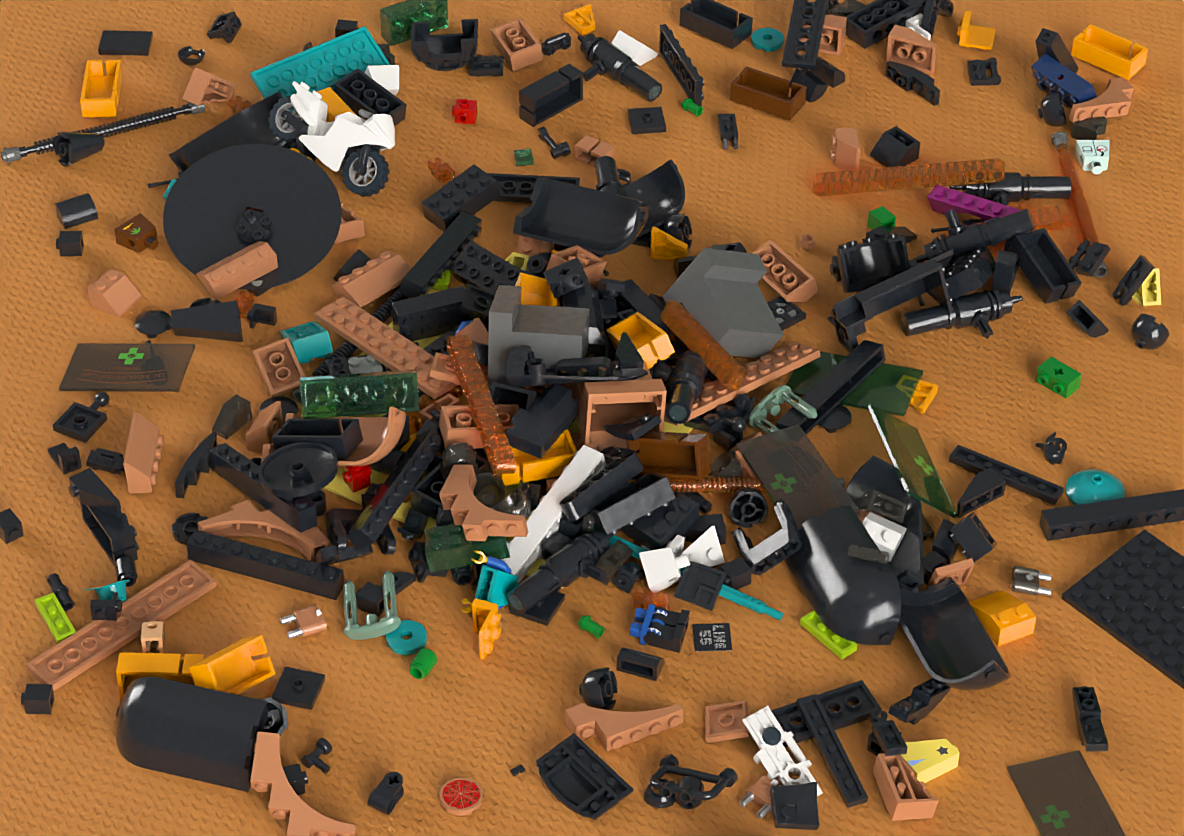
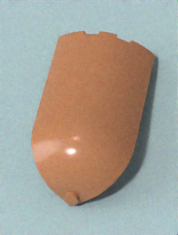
[261,407,406,466]

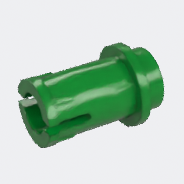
[681,98,703,117]
[578,615,605,639]

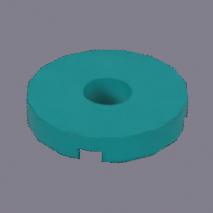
[751,28,784,52]
[386,620,427,655]

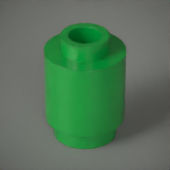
[409,649,437,679]

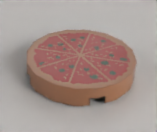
[439,777,483,816]

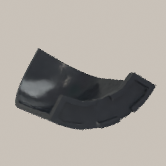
[169,91,290,173]
[590,159,685,258]
[513,178,650,255]
[839,455,924,588]
[784,506,901,645]
[898,577,1011,690]
[116,677,268,792]

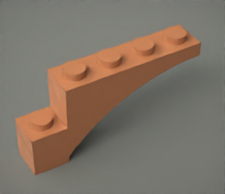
[1069,77,1134,123]
[565,703,683,751]

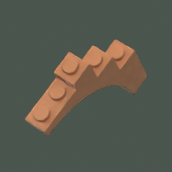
[439,465,529,541]
[198,500,329,561]
[250,732,356,836]

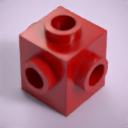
[452,99,477,124]
[342,465,372,493]

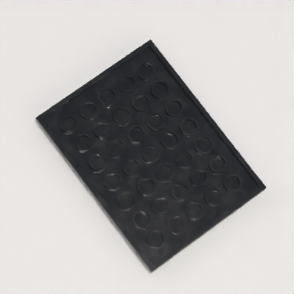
[1062,529,1184,689]

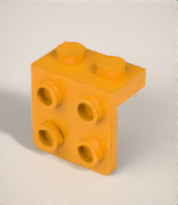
[957,11,996,50]
[472,598,501,660]

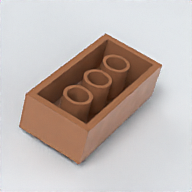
[439,404,519,449]

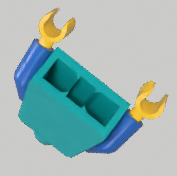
[460,550,519,613]

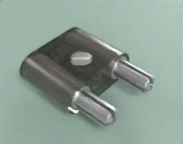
[1011,565,1051,596]

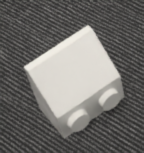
[612,30,659,66]
[862,512,907,562]

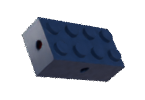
[1031,53,1097,109]

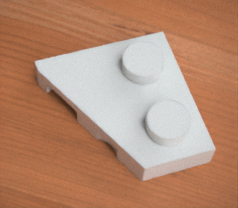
[680,526,725,567]

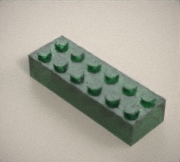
[300,370,420,419]

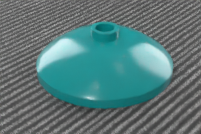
[1066,469,1125,505]

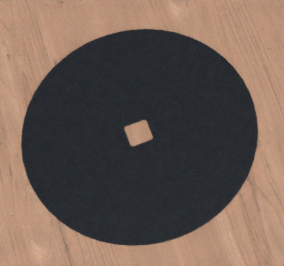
[163,144,342,290]

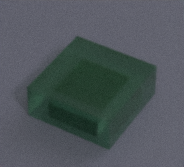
[514,149,533,166]

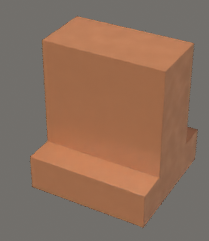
[568,361,667,452]

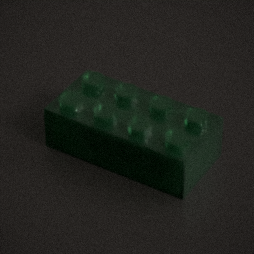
[380,0,448,46]
[425,523,510,573]

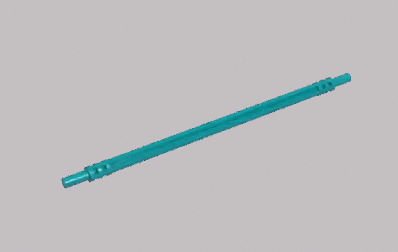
[538,503,784,620]

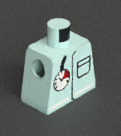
[1074,140,1110,174]

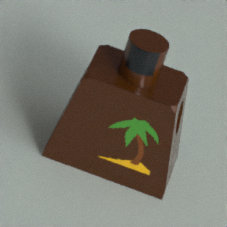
[115,213,159,253]

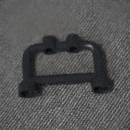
[649,754,738,803]

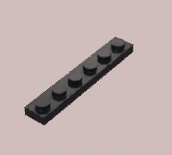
[949,445,1064,505]
[796,694,868,808]

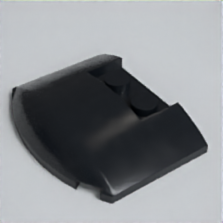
[536,733,634,820]

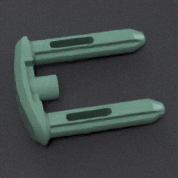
[749,385,817,445]
[343,571,401,640]

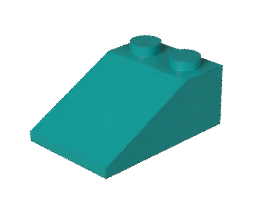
[279,321,333,364]

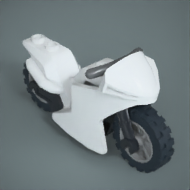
[269,81,396,197]

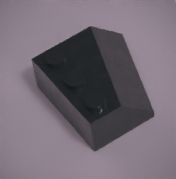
[619,494,700,550]

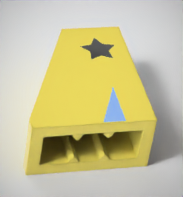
[901,739,959,783]

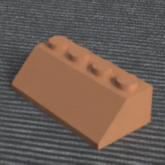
[752,240,819,302]
[196,241,278,300]
[332,251,411,308]
[123,413,164,493]

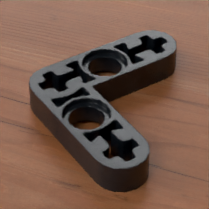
[920,0,954,39]
[315,545,373,565]

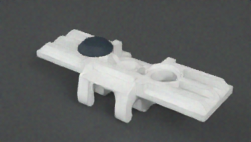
[742,706,823,796]

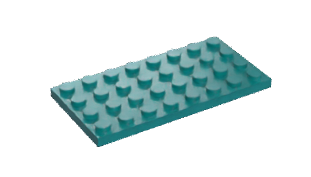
[250,26,400,115]

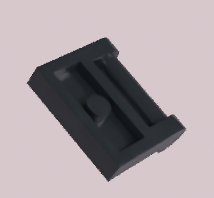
[967,57,1001,86]

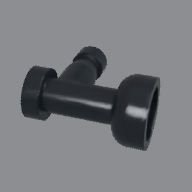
[301,738,332,774]

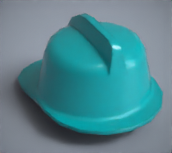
[84,580,130,603]

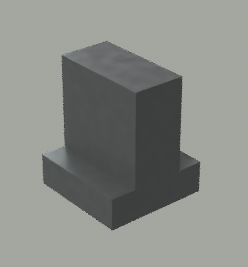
[663,248,784,358]
[488,285,590,385]

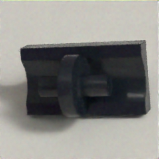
[732,394,757,423]

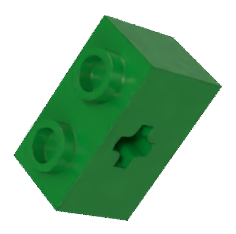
[1036,357,1082,398]

